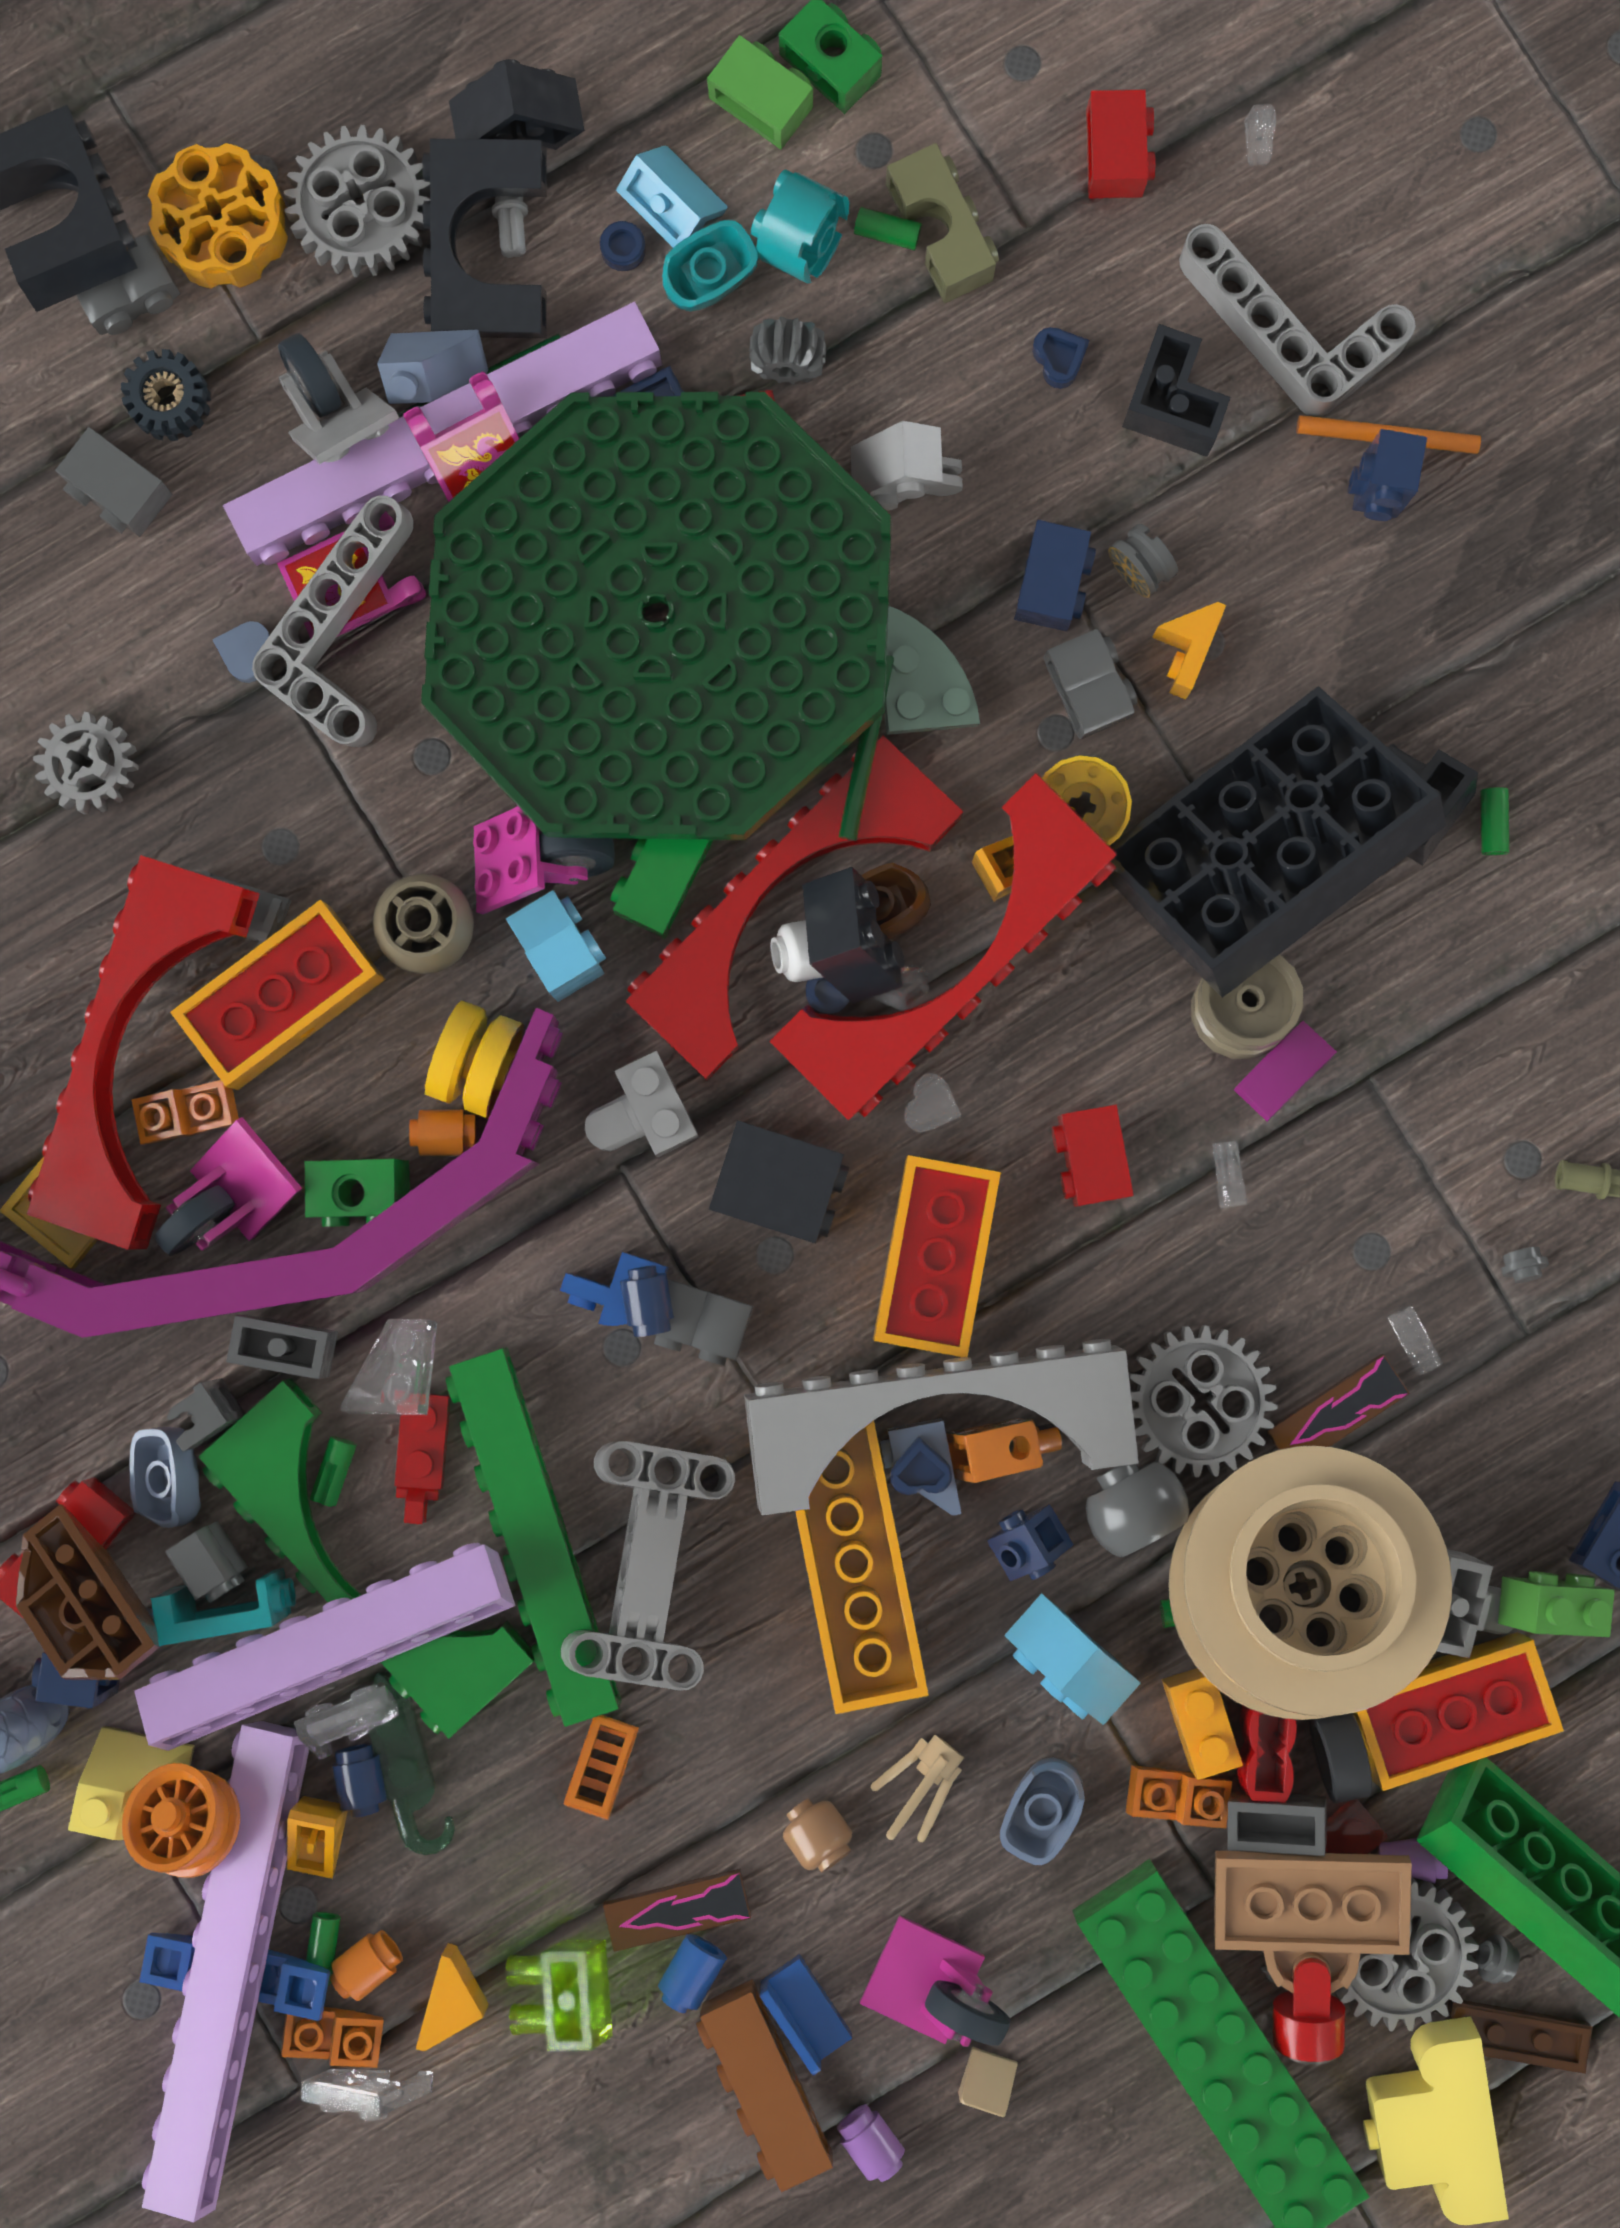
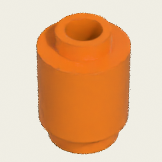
[409,1109,476,1156]
[330,1930,403,2001]

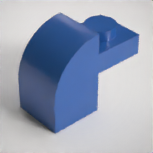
[560,1252,669,1326]

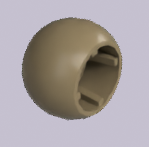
[373,873,474,974]

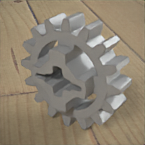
[33,712,139,814]

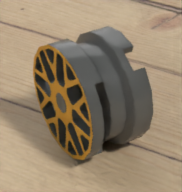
[1108,524,1178,598]

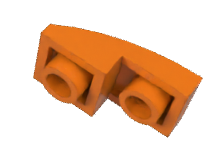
[131,1080,239,1145]
[1126,1765,1232,1829]
[281,2007,384,2068]

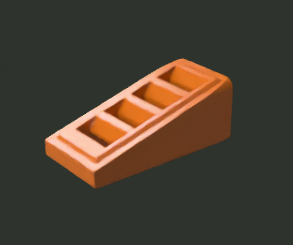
[563,1715,639,1821]

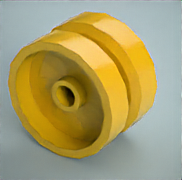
[425,1000,525,1119]

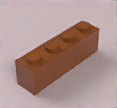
[696,1979,833,2193]

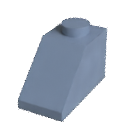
[377,330,488,404]
[880,1418,961,1516]

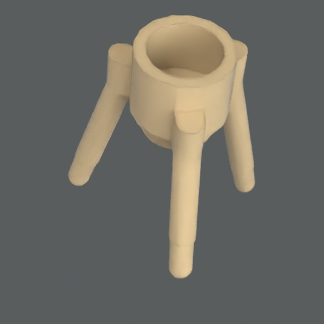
[871,1734,965,1842]

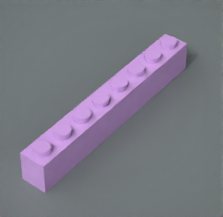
[134,1543,515,1751]

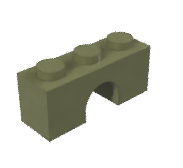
[886,143,999,304]

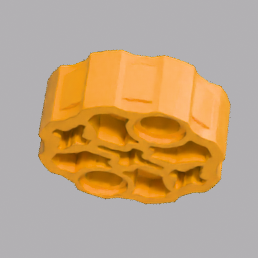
[148,143,288,289]

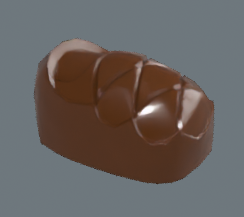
[861,862,931,939]

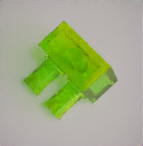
[506,1939,613,2051]

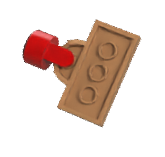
[1214,1850,1412,2064]

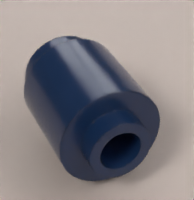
[620,1265,674,1337]
[332,1743,387,1817]

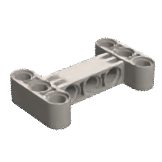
[561,1441,735,1690]

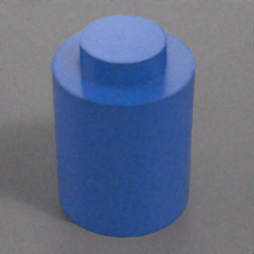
[658,1934,727,2013]

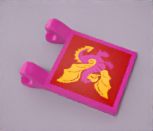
[404,371,519,502]
[277,511,426,639]

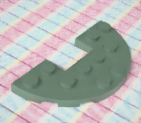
[884,606,980,735]

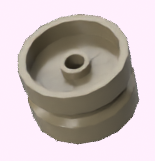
[1191,954,1303,1059]

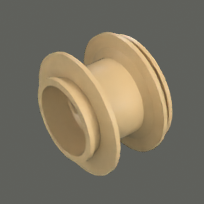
[1169,1446,1452,1720]

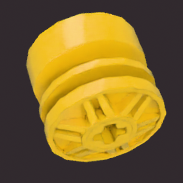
[1042,755,1132,845]

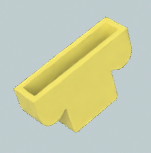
[1363,2016,1509,2225]

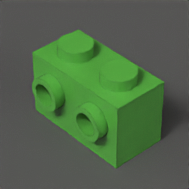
[1498,1571,1614,1637]

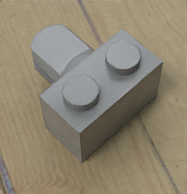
[850,421,963,511]
[585,1051,699,1157]
[1436,1549,1513,1658]

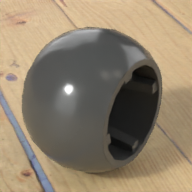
[1086,1461,1189,1558]

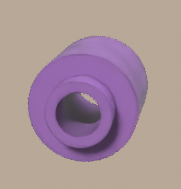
[837,2104,905,2182]

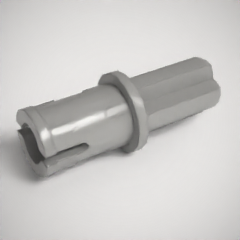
[492,196,528,258]

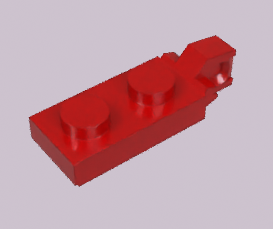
[394,1392,451,1524]

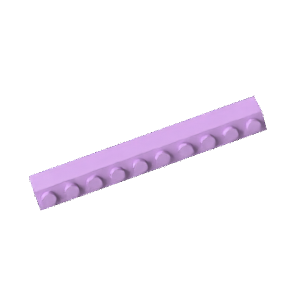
[223,301,662,566]
[142,1721,312,2223]

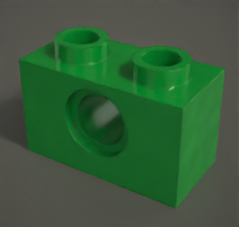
[779,0,883,114]
[305,1159,410,1227]

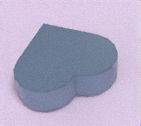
[213,621,270,683]

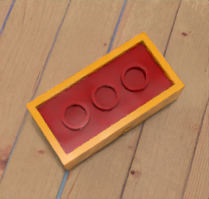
[170,899,386,1090]
[873,1155,1001,1357]
[1353,1632,1564,1791]

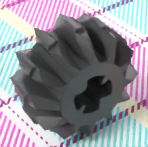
[749,316,826,385]

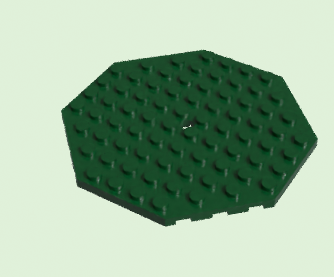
[421,392,892,840]

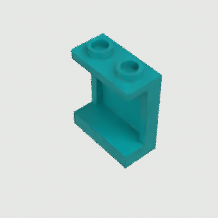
[151,1568,296,1646]

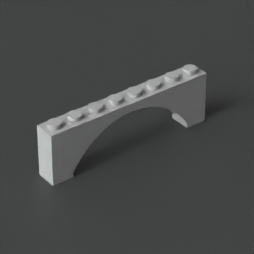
[744,1339,1139,1515]

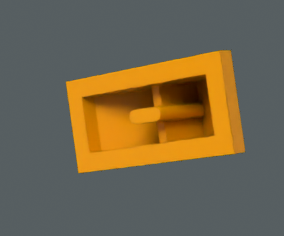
[972,836,1014,902]
[287,1796,348,1879]
[416,1943,489,2052]

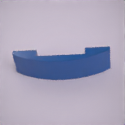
[139,1933,330,2021]

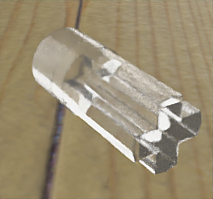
[1212,1141,1248,1208]
[1387,1305,1443,1375]

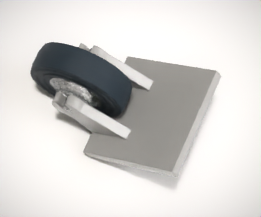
[278,333,399,464]

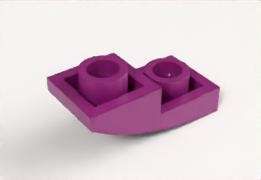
[1234,1021,1337,1122]

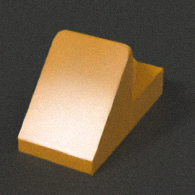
[1152,602,1226,700]

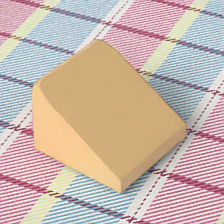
[958,2047,1018,2117]

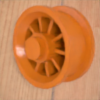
[122,1763,240,1878]

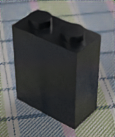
[709,1120,850,1244]

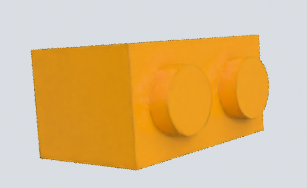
[1161,1668,1243,1780]

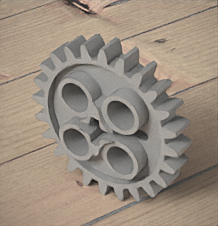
[284,125,430,277]
[1129,1325,1278,1478]
[1335,1877,1479,2031]

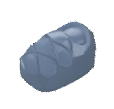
[130,1427,201,1528]
[0,1685,70,1773]
[1000,1757,1085,1865]

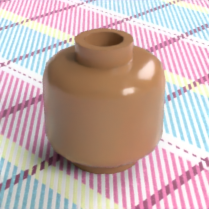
[783,1798,852,1873]

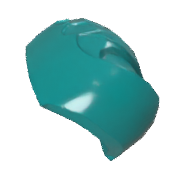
[662,220,758,312]

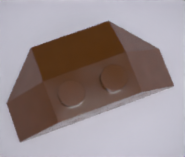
[16,1504,159,1680]

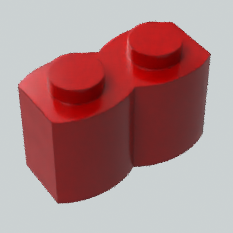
[1237,1705,1297,1803]

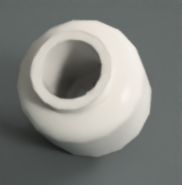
[770,920,823,982]

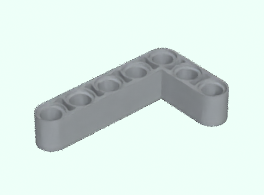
[1179,224,1416,417]
[252,495,414,747]

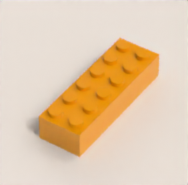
[795,1420,929,1714]

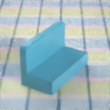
[616,145,728,248]

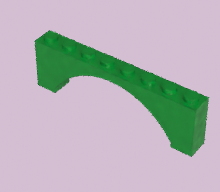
[198,1379,534,1739]

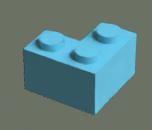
[506,890,606,1002]
[1004,1593,1141,1725]

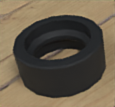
[1310,1713,1372,1804]

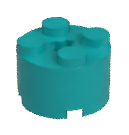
[751,169,850,284]

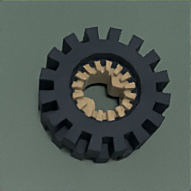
[120,349,211,441]

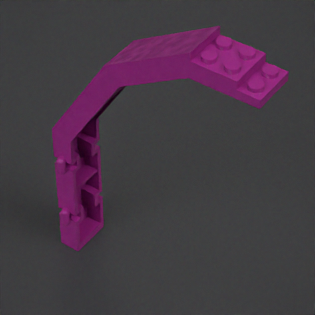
[0,1008,563,1338]

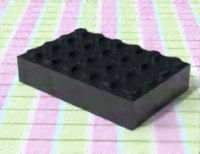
[1108,686,1446,998]

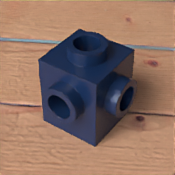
[987,1504,1074,1581]

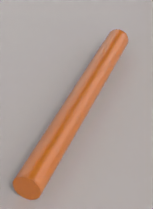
[1296,415,1481,454]

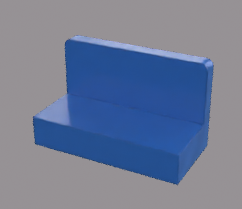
[760,1954,852,2076]

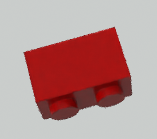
[1086,90,1156,199]
[1052,1104,1134,1207]

